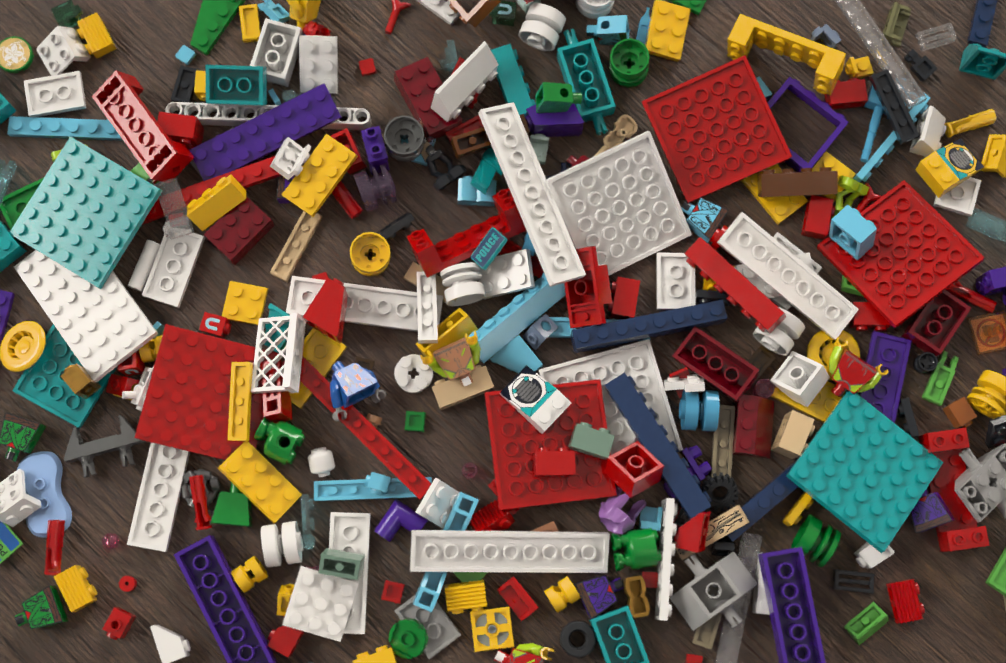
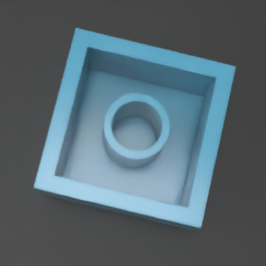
[829,205,877,260]

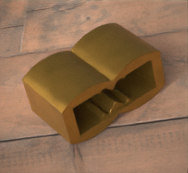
[623,575,650,618]

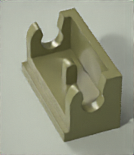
[880,2,911,48]

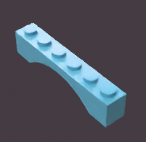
[413,492,479,612]

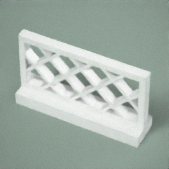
[251,312,306,394]

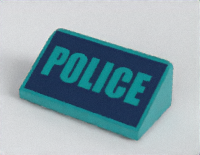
[471,227,508,270]

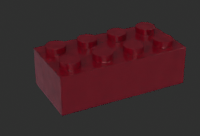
[394,57,463,142]

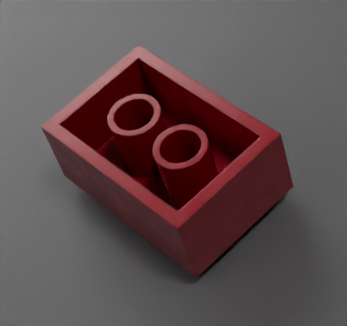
[204,196,275,265]
[902,290,971,356]

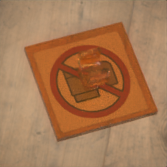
[967,310,1006,355]

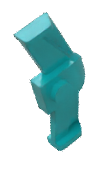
[470,148,503,195]

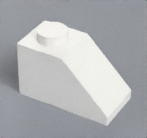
[854,542,895,569]
[150,625,191,663]

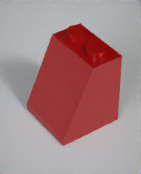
[303,278,348,344]

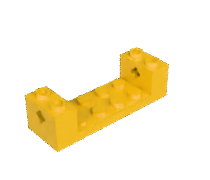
[727,14,846,95]

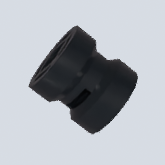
[913,352,938,374]

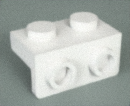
[270,137,312,180]

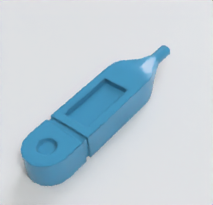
[636,7,650,44]

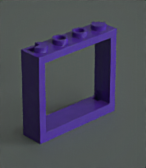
[768,77,849,172]

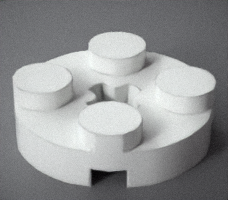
[394,354,433,393]

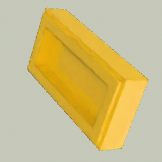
[239,4,261,43]

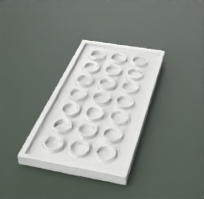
[14,250,158,382]

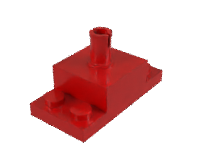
[564,246,612,328]

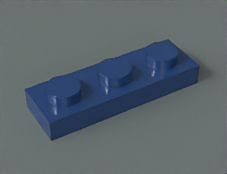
[967,0,997,48]

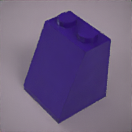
[524,104,584,137]

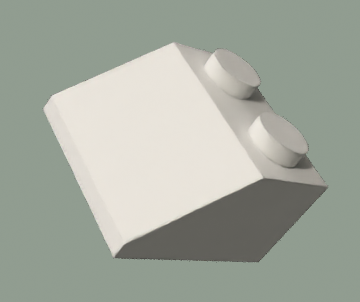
[909,106,946,157]
[770,351,830,407]

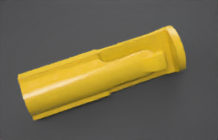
[944,109,996,138]

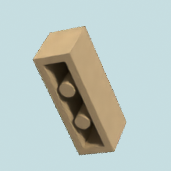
[432,365,494,411]

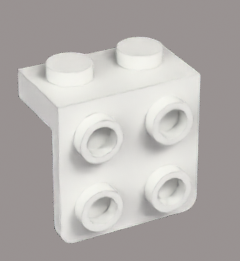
[37,26,91,76]
[0,469,41,527]

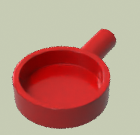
[709,225,729,250]

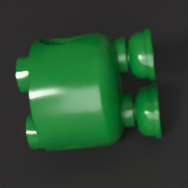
[254,418,305,465]
[611,528,662,571]

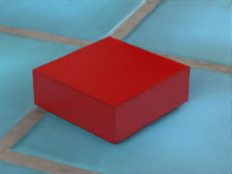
[381,580,405,604]

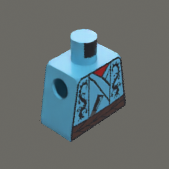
[587,15,630,46]
[681,198,729,243]

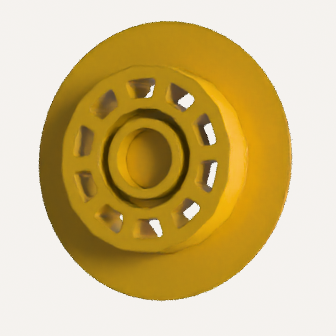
[0,321,46,372]
[807,330,860,381]

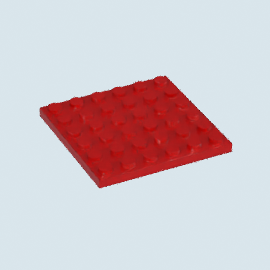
[642,55,792,203]
[817,180,985,328]
[134,324,278,460]
[484,379,617,510]

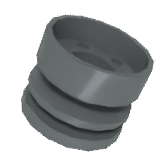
[384,115,424,162]

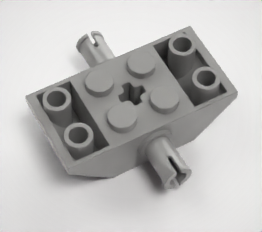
[954,443,1006,522]
[670,551,758,631]

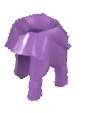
[599,485,646,534]

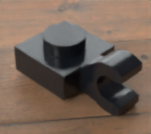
[904,49,938,82]

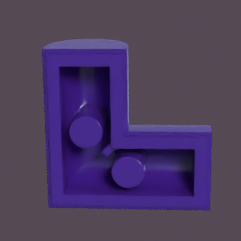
[374,499,428,542]

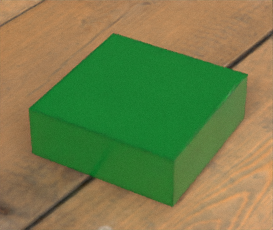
[405,411,426,432]

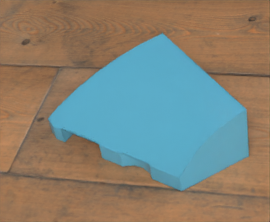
[490,335,543,373]

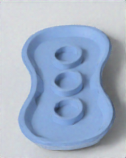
[17,451,72,538]

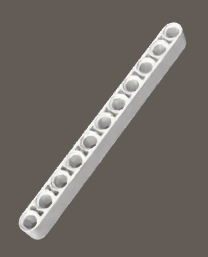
[165,102,371,130]

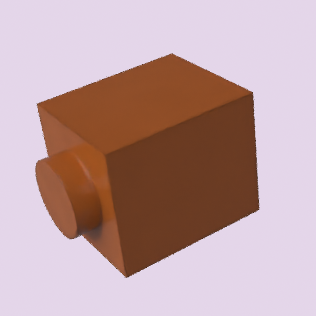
[943,397,977,428]

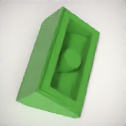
[844,602,889,645]

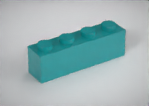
[491,44,535,116]

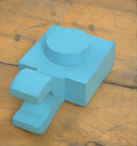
[257,0,290,23]

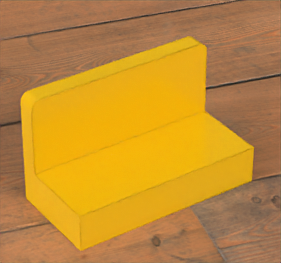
[981,134,1006,178]

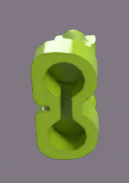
[832,175,869,218]

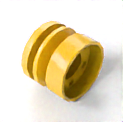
[350,232,390,277]
[966,370,1006,419]

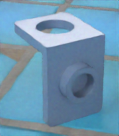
[523,314,558,350]

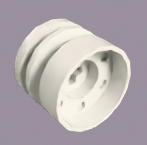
[440,262,486,306]

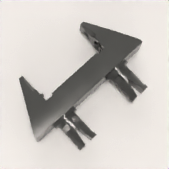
[64,415,146,478]

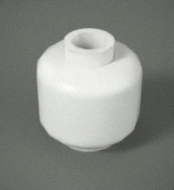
[308,447,335,477]

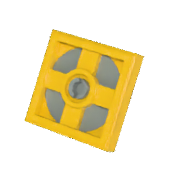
[470,607,514,652]

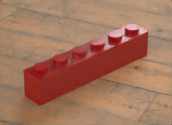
[684,237,786,334]

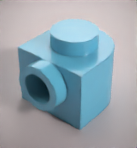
[364,472,391,495]

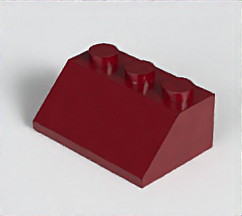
[733,395,775,459]

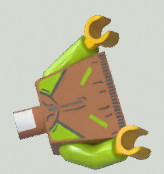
[420,331,481,387]

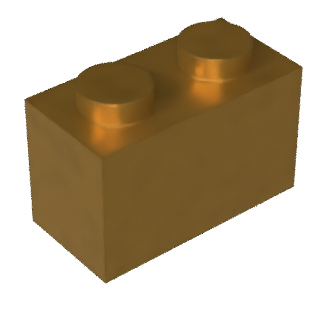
[61,363,101,399]

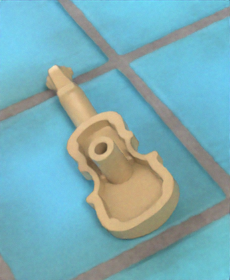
[593,114,638,157]

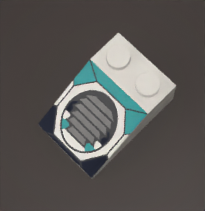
[499,365,571,434]

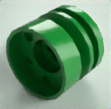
[610,38,650,88]
[791,515,841,567]

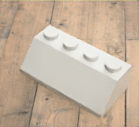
[431,42,499,122]

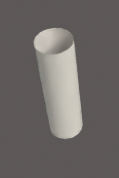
[128,240,160,292]

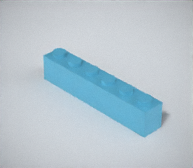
[469,273,566,363]

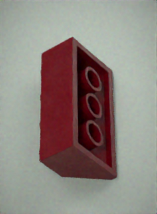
[672,326,759,401]

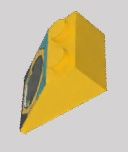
[915,139,984,198]

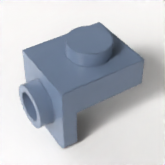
[810,24,841,49]

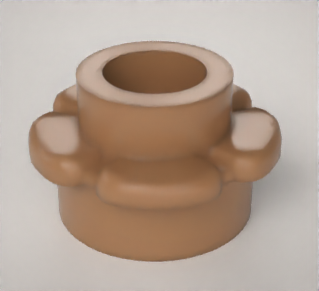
[366,413,382,428]

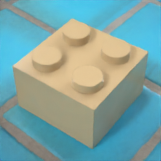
[771,410,815,459]

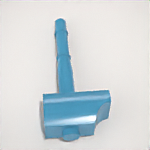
[860,85,907,163]

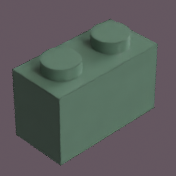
[568,422,615,460]
[318,548,365,580]

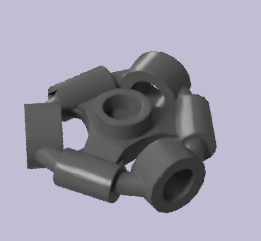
[181,469,221,507]

